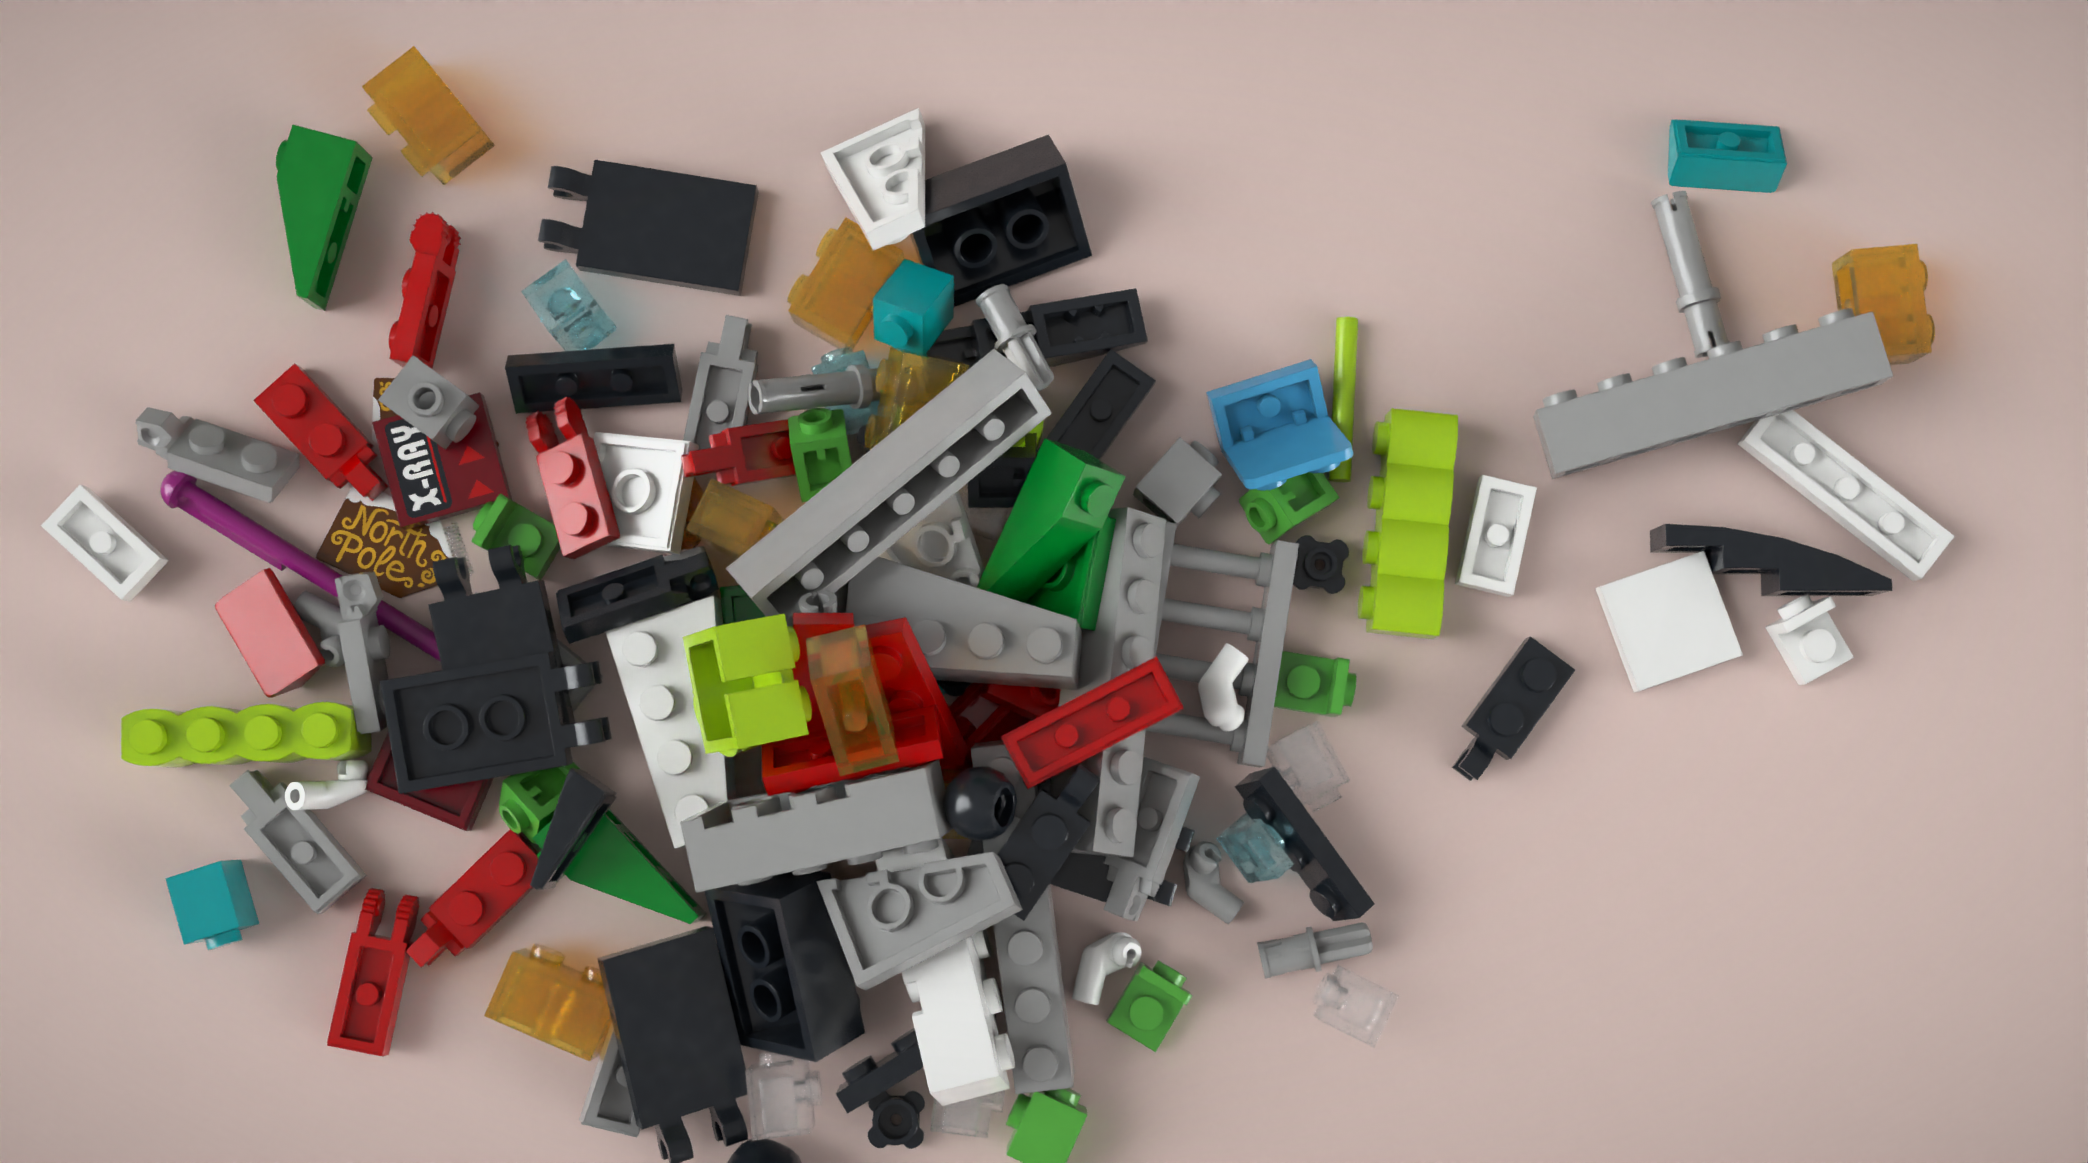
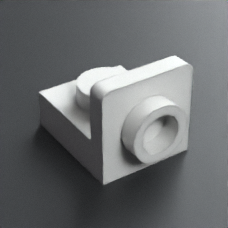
[1765,594,1854,685]

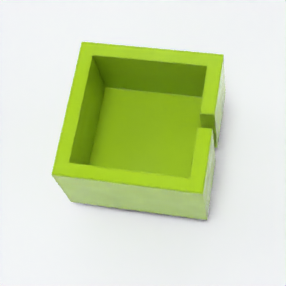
[682,613,812,754]

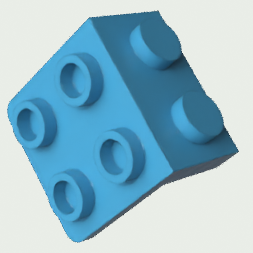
[1206,359,1353,491]

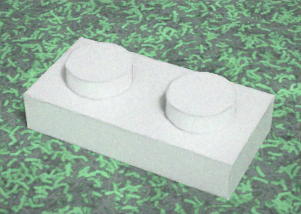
[1455,475,1537,597]
[41,485,169,602]

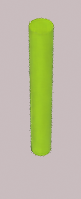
[1329,317,1358,483]

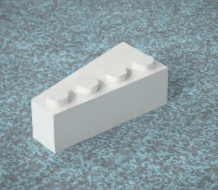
[875,837,1015,1106]

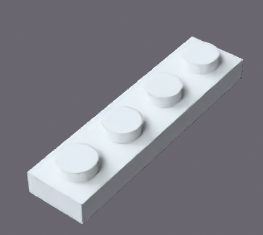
[1737,410,1954,581]

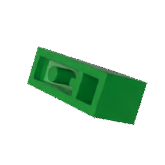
[276,125,373,311]
[976,438,1126,603]
[532,808,707,924]

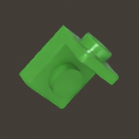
[788,408,852,502]
[1239,472,1340,544]
[472,494,560,580]
[1274,651,1356,717]
[499,762,580,844]
[1106,960,1193,1052]

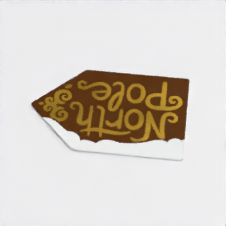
[316,486,453,598]

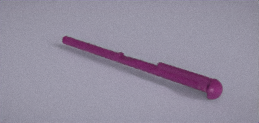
[160,470,441,662]

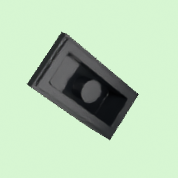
[530,768,617,890]

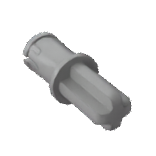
[976,284,1054,391]
[1257,922,1373,979]

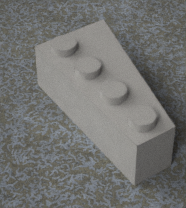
[846,557,1083,690]
[680,759,953,893]

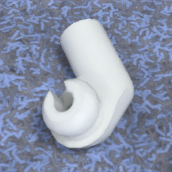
[1198,643,1249,731]
[285,760,369,810]
[1072,932,1142,1005]

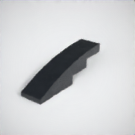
[917,288,1148,392]
[1650,524,1892,596]

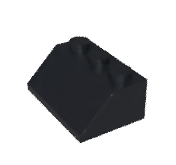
[909,134,1092,307]
[705,871,865,1062]

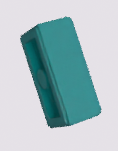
[1668,119,1787,193]

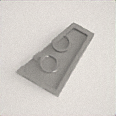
[816,852,1023,991]

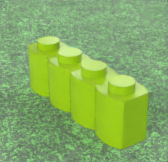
[1358,408,1458,639]
[121,702,372,767]

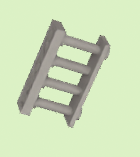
[1146,522,1299,768]

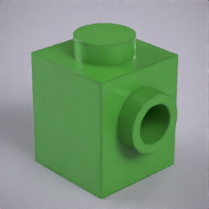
[1006,1088,1088,1163]

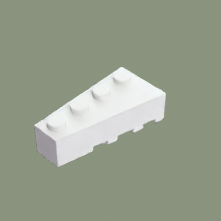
[606,595,736,849]

